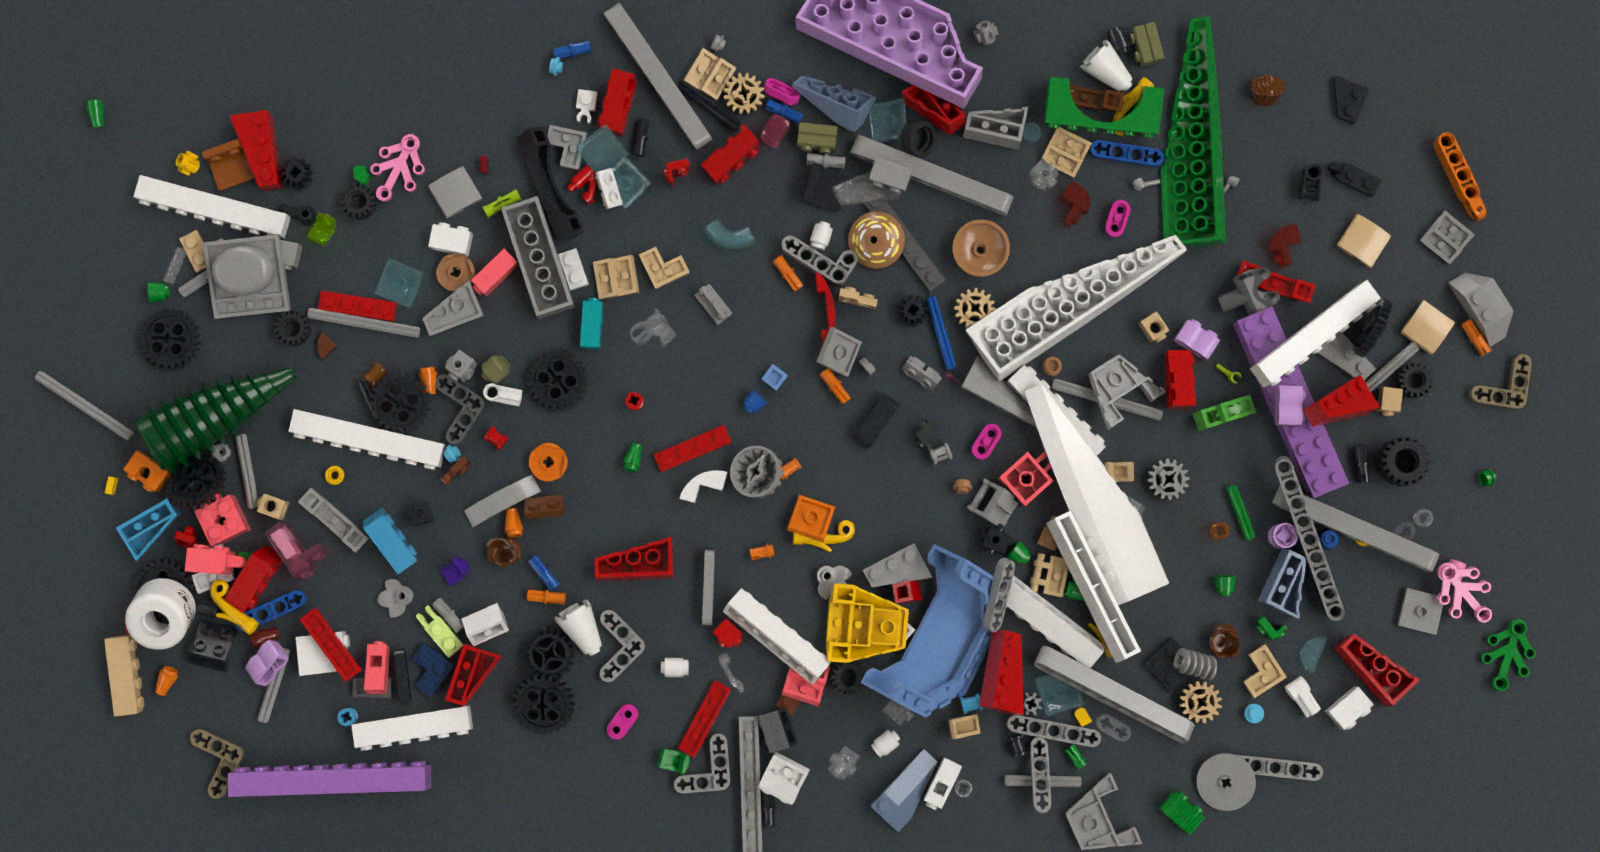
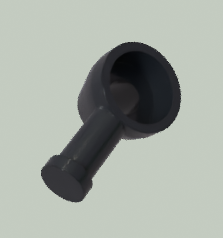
[280,204,317,226]

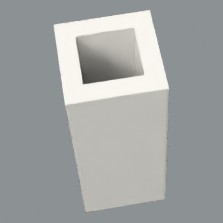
[923,757,962,810]

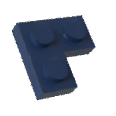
[412,643,455,697]

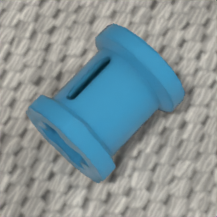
[960,693,983,714]
[337,708,358,726]

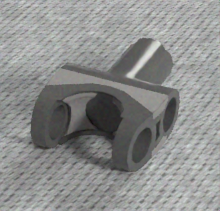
[1218,267,1280,314]

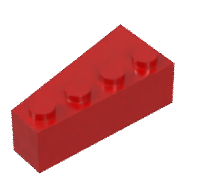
[230,110,283,191]
[979,630,1024,715]

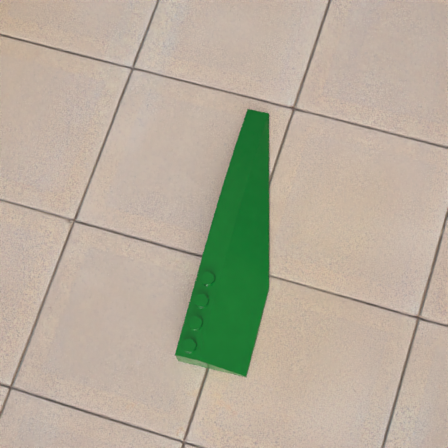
[1161,16,1226,246]

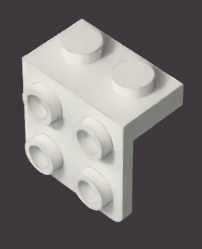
[758,752,810,805]

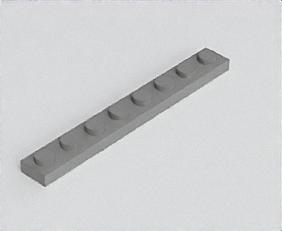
[739,716,762,852]

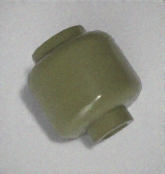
[481,355,510,383]

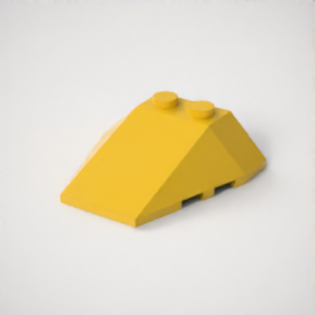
[825,583,909,663]

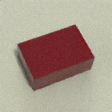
[480,155,489,175]

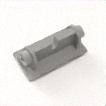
[694,284,733,325]
[901,356,942,391]

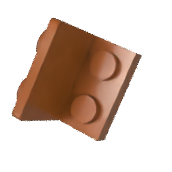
[202,139,255,191]

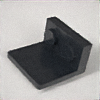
[187,620,238,672]

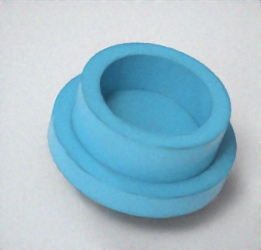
[549,57,563,76]
[444,445,461,463]
[1244,704,1264,723]

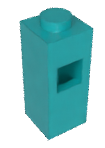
[580,298,604,350]

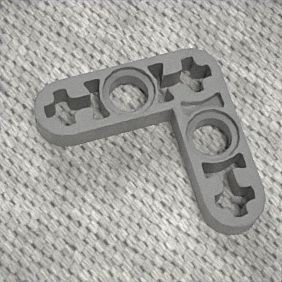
[600,610,645,682]
[674,733,730,793]

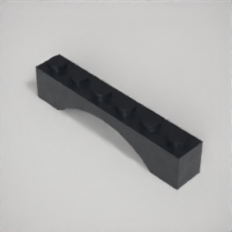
[517,126,585,242]

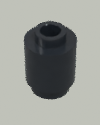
[1107,26,1131,56]

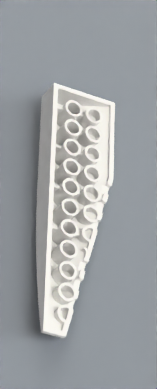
[966,235,1187,381]
[1025,383,1169,605]

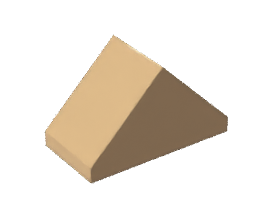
[948,714,980,739]

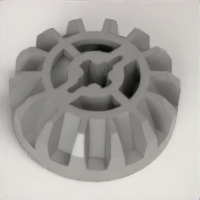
[730,446,784,499]

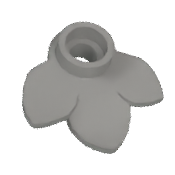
[816,565,852,600]
[377,579,413,618]

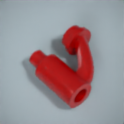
[567,164,597,204]

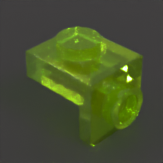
[308,212,336,246]

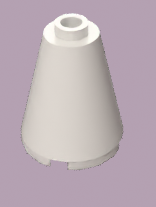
[1080,40,1132,92]
[555,600,602,656]

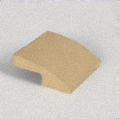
[683,48,736,100]
[1040,127,1092,177]
[1337,214,1391,267]
[593,255,639,299]
[1400,300,1455,355]

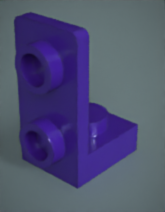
[440,557,471,586]

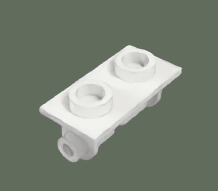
[595,168,623,209]

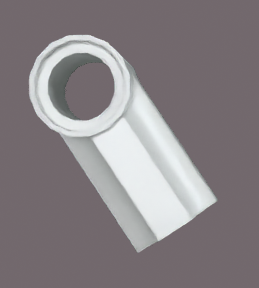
[483,383,523,407]
[1284,676,1321,718]

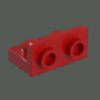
[663,158,691,187]

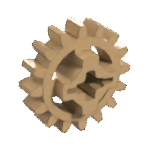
[724,73,764,115]
[954,288,996,329]
[1179,681,1222,723]

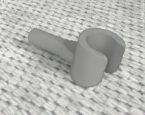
[1224,176,1240,193]
[1132,177,1160,191]

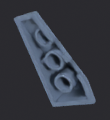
[792,76,876,132]

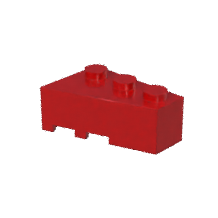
[701,124,760,185]
[445,644,503,706]

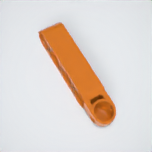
[1433,132,1487,221]

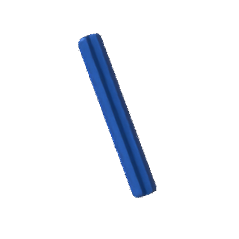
[926,296,956,370]

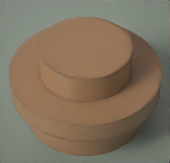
[1043,357,1062,376]
[953,479,972,494]

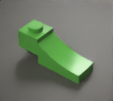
[1192,395,1257,431]

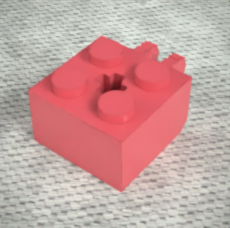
[998,451,1054,507]
[194,494,251,546]
[185,544,247,575]

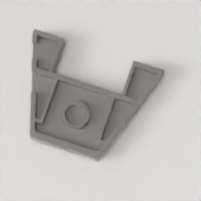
[1088,354,1166,430]
[1065,773,1142,850]

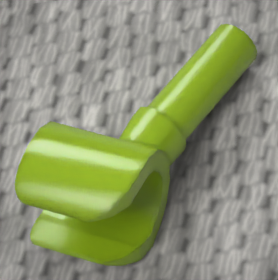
[1216,364,1242,384]

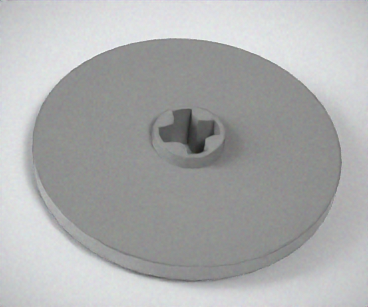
[1197,753,1256,811]

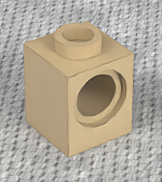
[1138,311,1169,343]
[1377,387,1403,416]
[257,494,290,520]

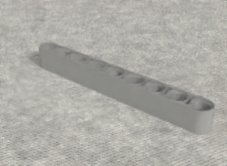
[603,3,712,150]
[850,135,1014,215]
[1274,456,1345,621]
[1272,486,1440,572]
[1034,646,1195,744]

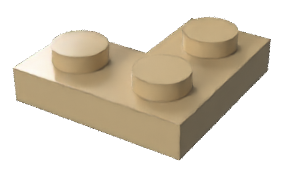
[179,230,224,273]
[639,247,690,289]
[838,287,878,309]
[1242,644,1287,698]

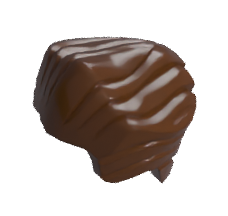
[1251,74,1285,106]
[486,538,521,567]
[1209,624,1240,659]

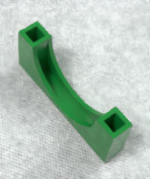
[1043,77,1164,138]

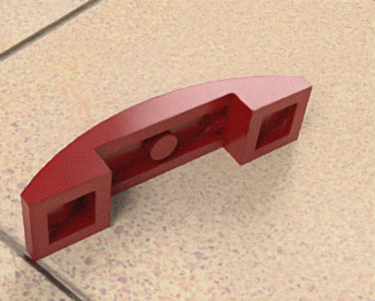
[1238,261,1316,303]
[816,273,835,345]

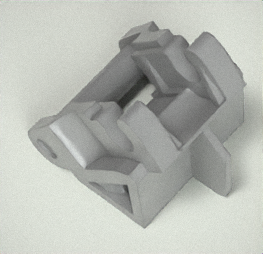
[966,479,1019,527]

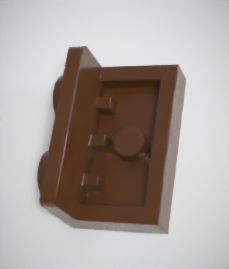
[524,495,565,519]

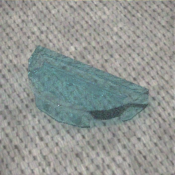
[1300,637,1328,674]

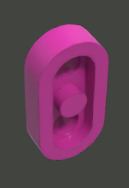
[763,78,801,105]
[1105,200,1131,238]
[971,424,1001,460]
[607,704,638,740]

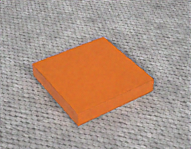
[787,495,835,543]

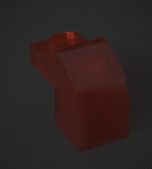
[1060,181,1091,227]
[1268,223,1302,269]

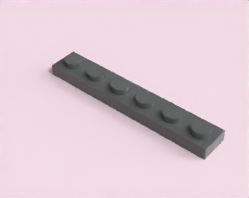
[862,189,946,292]

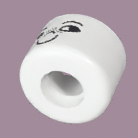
[125,579,196,650]

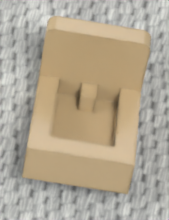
[1105,462,1134,482]

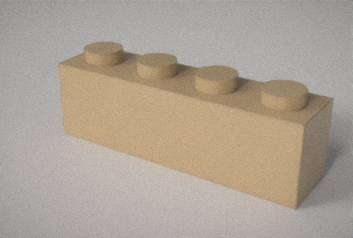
[104,635,144,716]

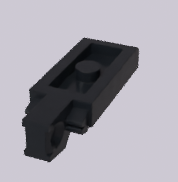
[1327,161,1381,197]

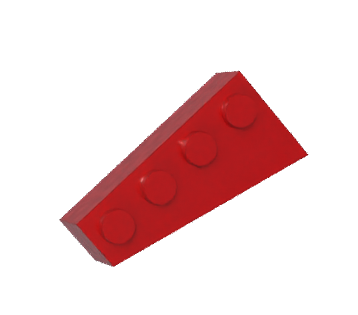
[1303,375,1380,427]
[594,537,674,581]
[1333,634,1420,707]

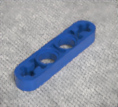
[1089,140,1164,167]
[235,590,307,632]

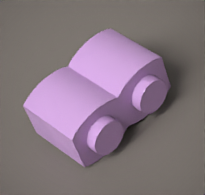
[1174,319,1220,361]
[1275,385,1306,426]
[245,640,289,686]

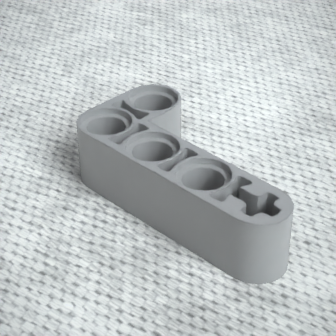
[782,236,857,286]

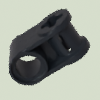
[1298,163,1323,202]

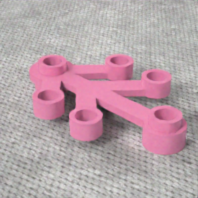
[370,134,425,202]
[1437,562,1492,623]

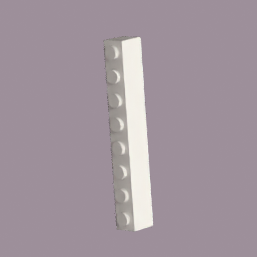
[133,175,291,239]
[1250,280,1381,387]
[288,409,446,470]
[1046,511,1141,663]

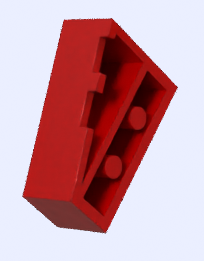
[597,68,637,137]
[902,85,965,135]
[1165,350,1196,409]
[224,545,286,612]

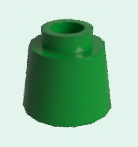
[148,282,170,303]
[1005,540,1031,564]
[1214,575,1236,596]

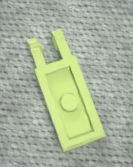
[416,605,463,658]

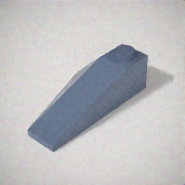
[870,749,938,832]

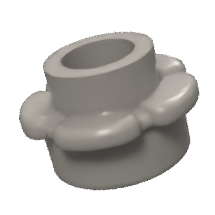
[710,34,726,52]
[212,443,231,462]

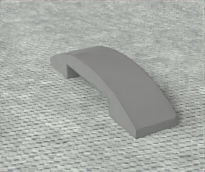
[464,475,541,528]
[298,488,369,553]

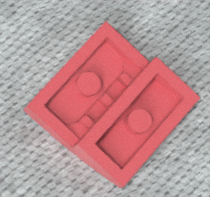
[781,666,830,706]

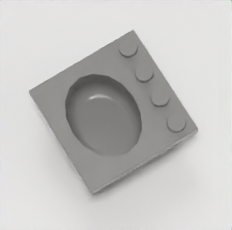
[203,234,291,319]

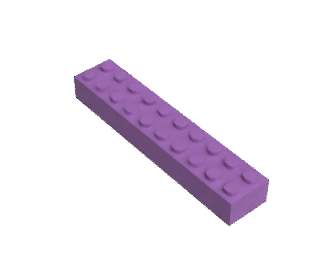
[1233,307,1349,499]
[228,761,432,797]

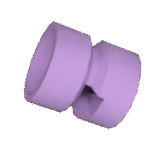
[1267,523,1298,549]

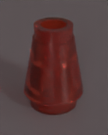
[250,627,281,649]

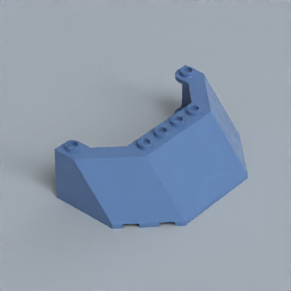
[861,544,999,718]

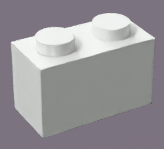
[428,222,473,257]
[462,603,509,646]
[1325,686,1374,730]

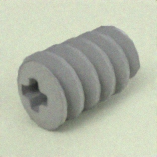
[1174,648,1217,681]

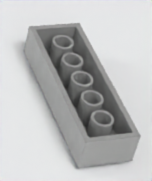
[501,196,575,319]

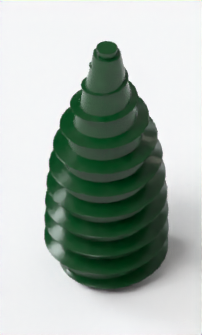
[135,367,297,473]

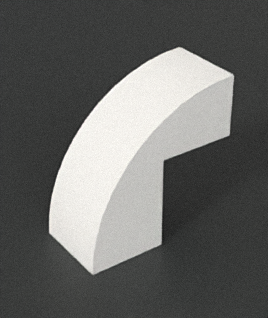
[679,470,728,504]

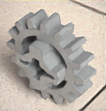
[1147,458,1190,501]

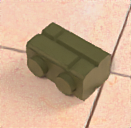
[1129,22,1165,67]
[797,122,838,154]

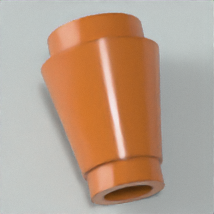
[418,367,437,394]
[505,508,524,538]
[155,665,178,696]

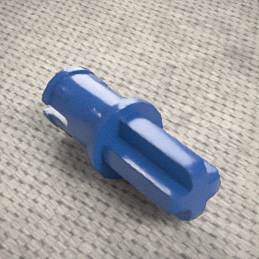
[553,40,592,59]
[765,99,803,124]
[528,555,560,592]

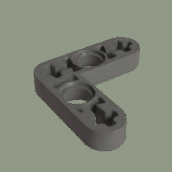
[435,375,485,445]

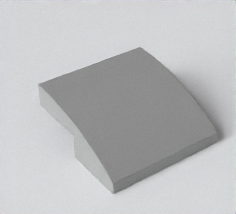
[428,166,482,219]
[1420,210,1475,264]

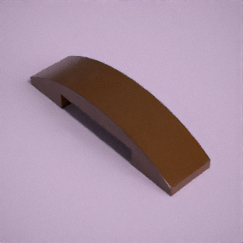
[1069,85,1125,112]

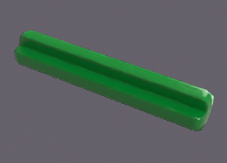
[1226,485,1255,540]

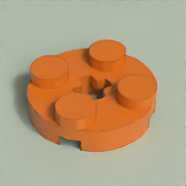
[529,443,568,482]

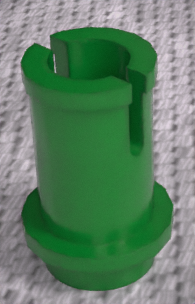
[1064,744,1087,770]

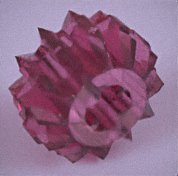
[761,114,790,148]

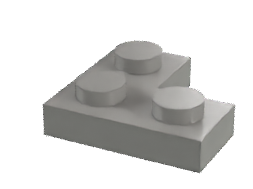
[547,125,588,171]

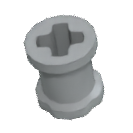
[929,443,953,465]

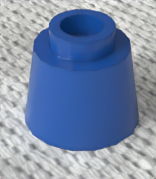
[743,389,768,414]
[1317,529,1339,550]

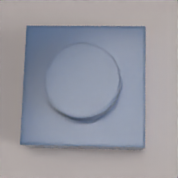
[761,364,788,391]

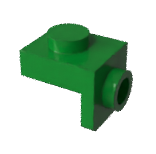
[1254,617,1288,640]
[657,747,690,774]

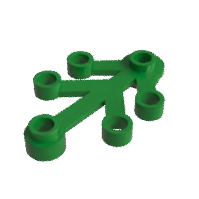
[1480,619,1536,691]

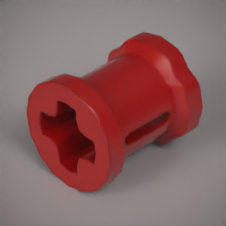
[625,392,644,411]
[483,426,509,451]

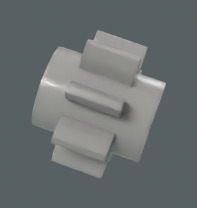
[973,21,999,45]
[1023,692,1042,715]

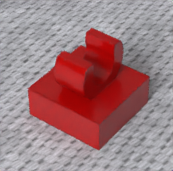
[174,526,197,548]

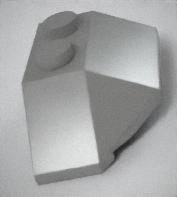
[1448,273,1514,347]

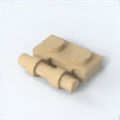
[1029,553,1069,598]

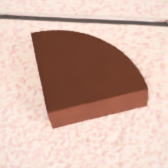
[317,333,337,360]

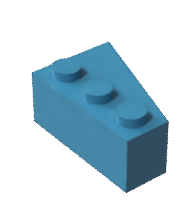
[116,499,181,561]
[363,507,418,574]

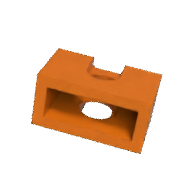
[123,450,172,493]

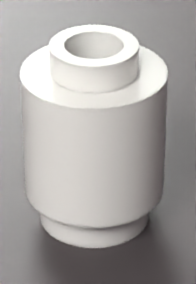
[810,221,833,251]
[661,658,689,677]
[871,729,900,758]

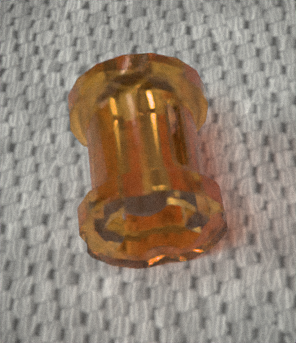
[363,362,389,387]
[1209,522,1230,540]

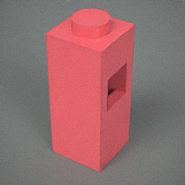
[471,249,519,296]
[364,641,390,694]

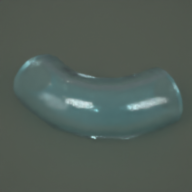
[703,220,756,250]

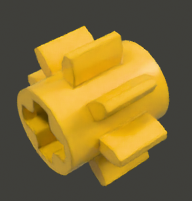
[176,151,200,176]

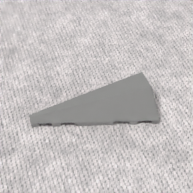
[961,355,1037,428]

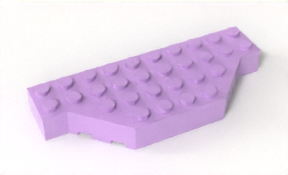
[796,0,983,109]

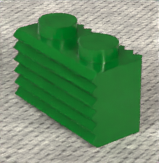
[1158,791,1205,835]

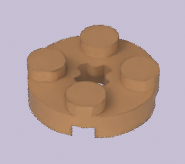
[436,253,475,292]

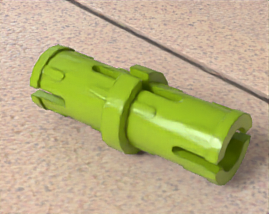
[483,189,522,218]

